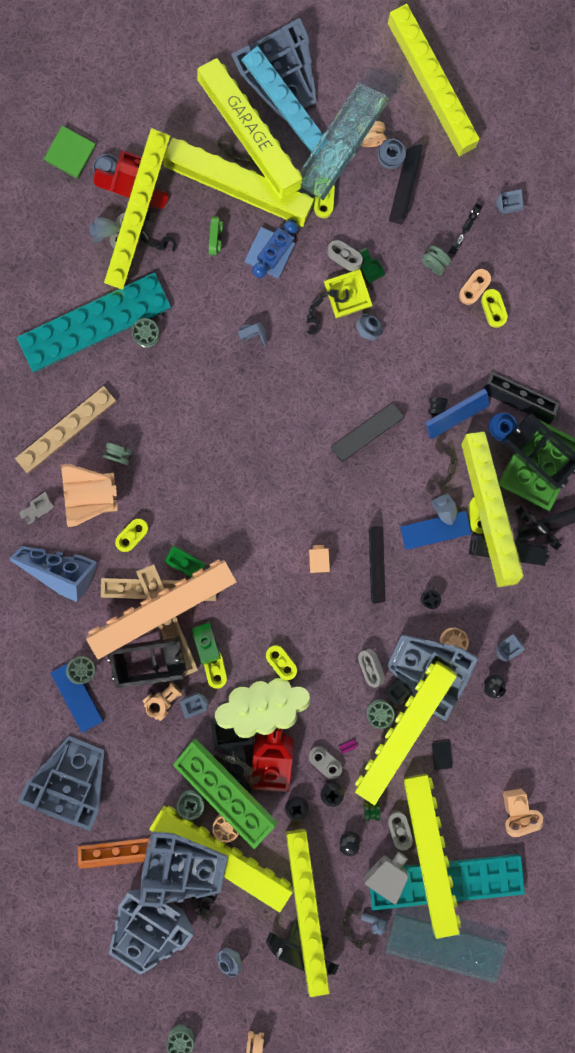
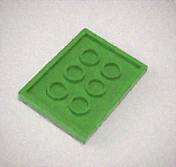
[499,421,575,511]

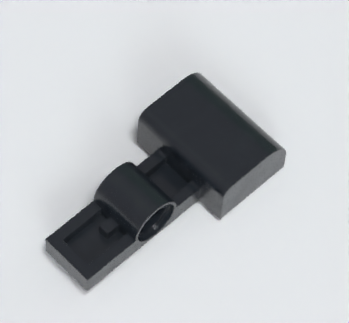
[210,719,253,794]

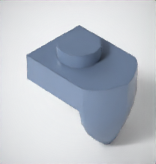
[496,189,524,214]
[89,217,120,243]
[238,323,267,347]
[431,494,457,525]
[496,633,526,661]
[179,693,209,719]

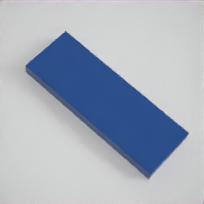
[425,389,490,439]
[400,511,471,550]
[50,664,104,733]

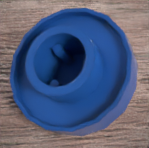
[488,413,517,441]

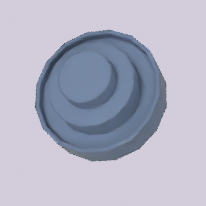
[377,139,406,169]
[93,154,118,174]
[356,314,383,341]
[216,948,243,977]

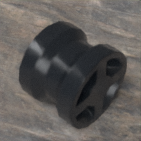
[428,398,448,415]
[421,590,441,609]

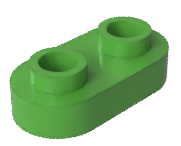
[209,216,223,256]

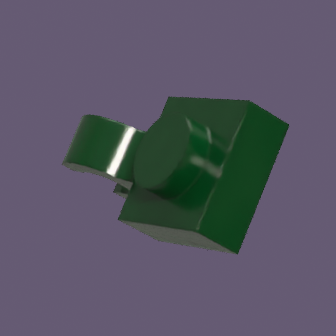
[359,247,386,285]

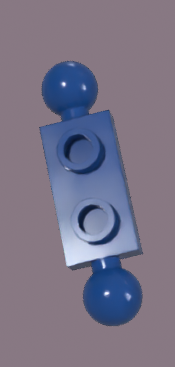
[252,219,299,278]

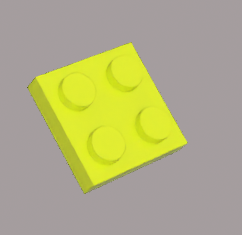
[324,269,372,319]

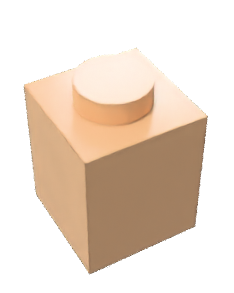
[309,545,330,573]
[503,789,530,816]

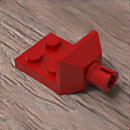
[251,728,293,792]

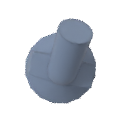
[361,913,388,935]

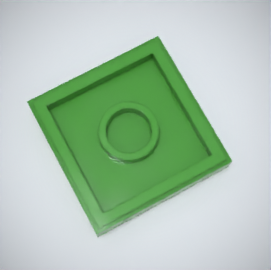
[44,126,97,179]

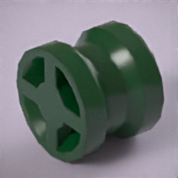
[363,801,381,821]

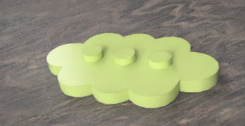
[215,678,310,738]

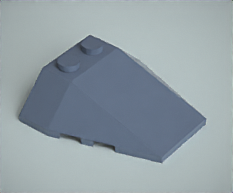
[231,18,317,120]
[387,635,479,721]
[18,736,104,832]
[140,832,228,907]
[109,890,194,975]

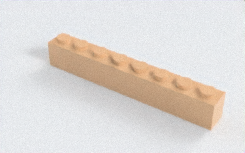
[86,559,236,659]

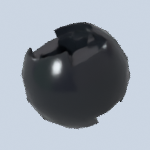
[483,675,507,698]
[320,782,345,807]
[285,796,309,821]
[340,831,360,857]

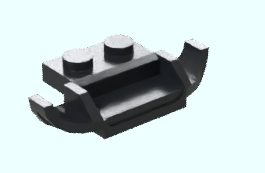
[266,921,339,975]

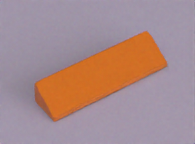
[78,838,149,869]

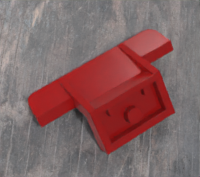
[93,150,169,209]

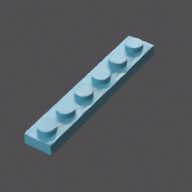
[242,46,329,157]

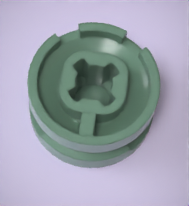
[421,246,452,275]
[132,318,160,348]
[102,443,133,465]
[66,656,95,684]
[366,700,394,729]
[177,789,205,820]
[167,1025,195,1053]

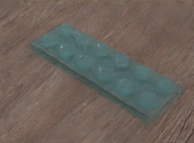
[300,82,389,200]
[385,913,507,984]

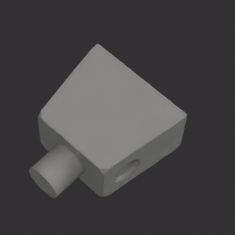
[363,852,409,905]

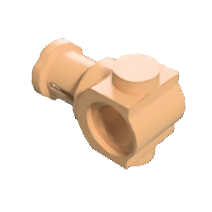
[143,682,183,721]

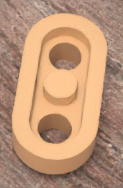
[459,269,491,305]
[505,810,544,837]

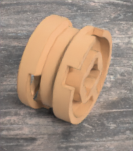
[358,121,387,147]
[440,628,469,650]
[213,814,239,842]
[246,1031,264,1053]

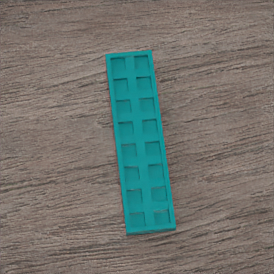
[16,272,171,373]
[368,854,525,910]

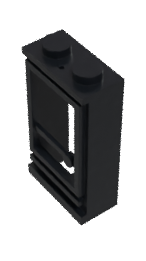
[502,413,575,490]
[468,536,550,566]
[107,636,187,688]

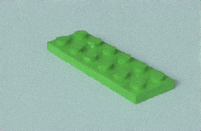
[173,739,278,849]

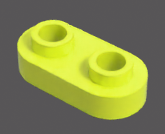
[314,178,335,219]
[481,289,508,328]
[469,497,484,534]
[115,519,149,552]
[266,645,297,680]
[204,652,227,689]

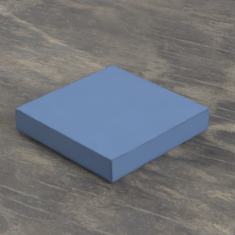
[245,227,295,279]

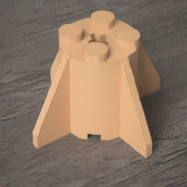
[61,464,118,527]

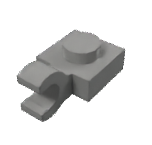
[20,492,54,525]

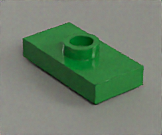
[164,545,207,578]
[192,622,221,665]

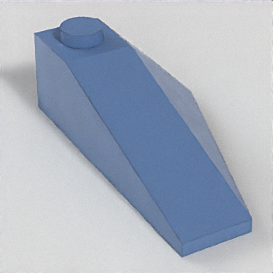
[10,546,98,602]

